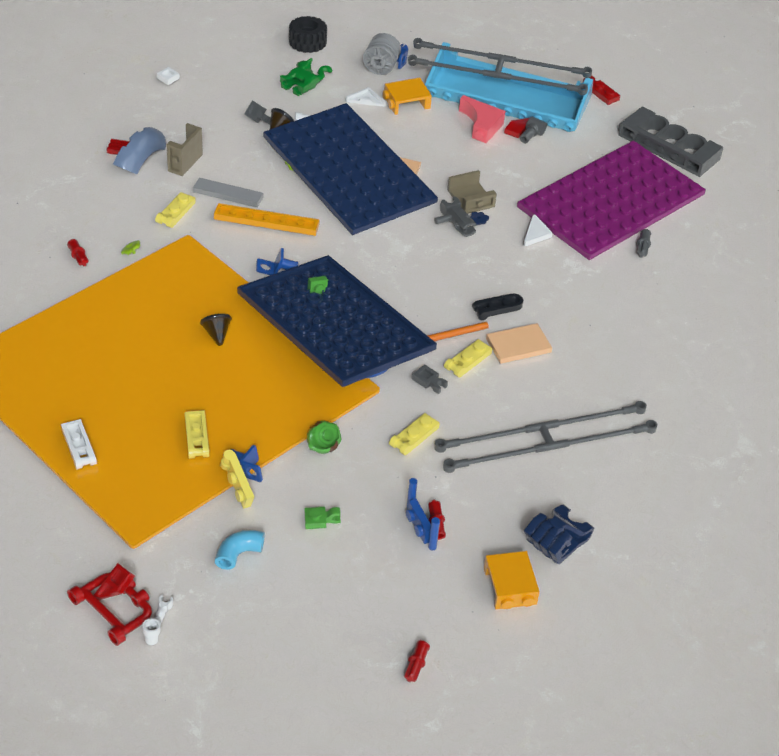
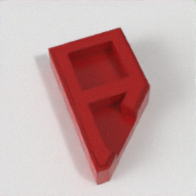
[94,563,135,600]

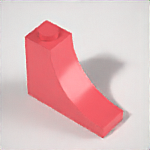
[459,95,506,143]

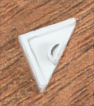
[345,87,387,107]
[524,215,552,246]

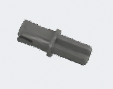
[637,229,651,258]

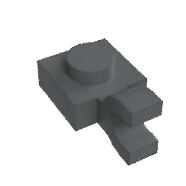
[244,100,271,125]

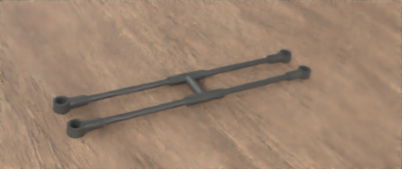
[408,38,592,95]
[434,401,658,473]

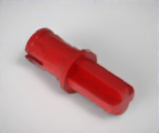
[67,239,89,267]
[428,500,446,540]
[404,640,430,682]

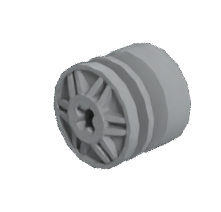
[363,33,401,75]

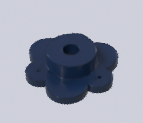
[470,212,489,225]

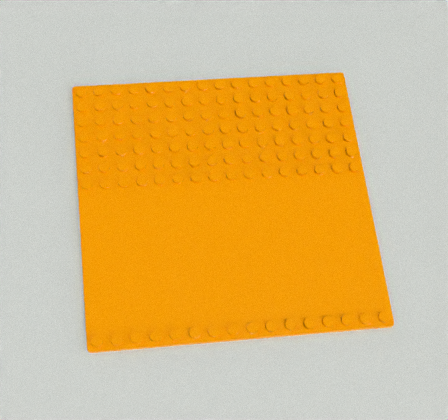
[0,235,380,549]

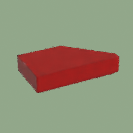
[504,118,529,138]

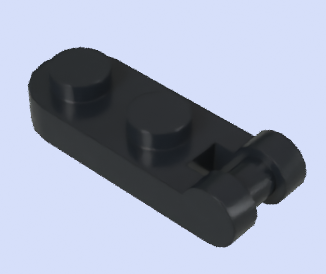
[472,293,524,321]

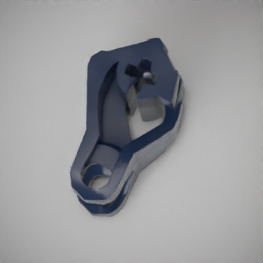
[524,504,594,564]

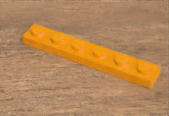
[214,203,320,236]

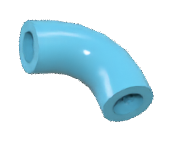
[215,530,265,570]

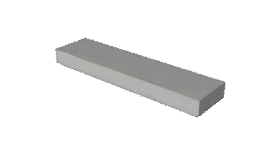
[193,177,263,207]

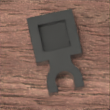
[412,364,448,394]

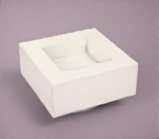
[157,67,180,85]

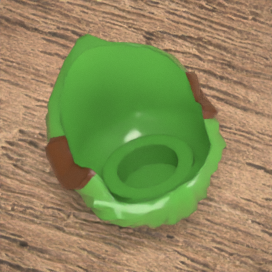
[307,420,341,454]

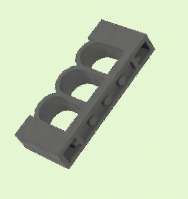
[619,106,723,177]

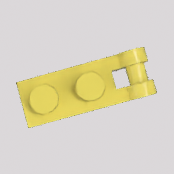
[155,192,196,228]
[444,339,492,378]
[185,410,209,459]
[389,413,440,455]
[220,450,254,509]

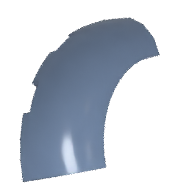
[113,127,166,174]

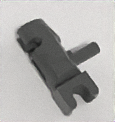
[435,197,477,237]

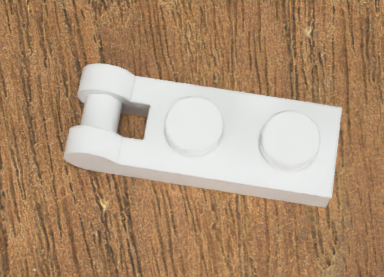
[61,419,97,470]

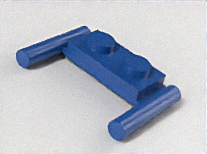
[406,478,440,551]

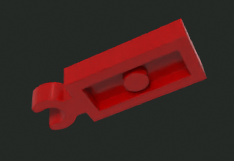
[583,76,621,105]

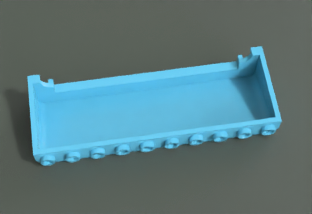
[425,42,593,132]

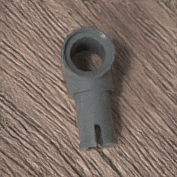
[520,116,547,144]

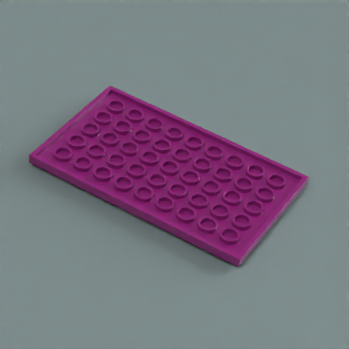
[517,140,706,260]

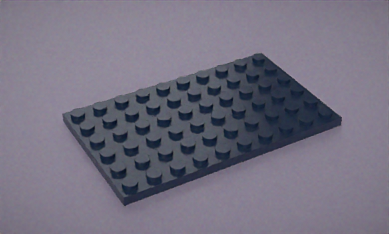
[263,103,438,236]
[237,255,437,387]

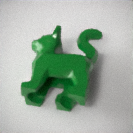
[280,58,333,96]

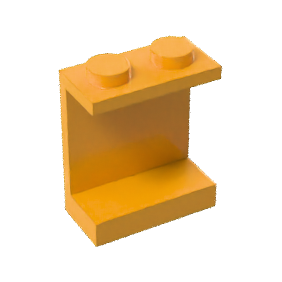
[382,78,432,115]
[484,551,540,610]

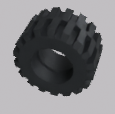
[289,16,327,53]

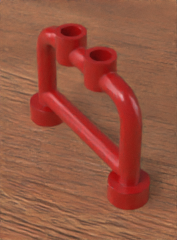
[67,573,152,646]

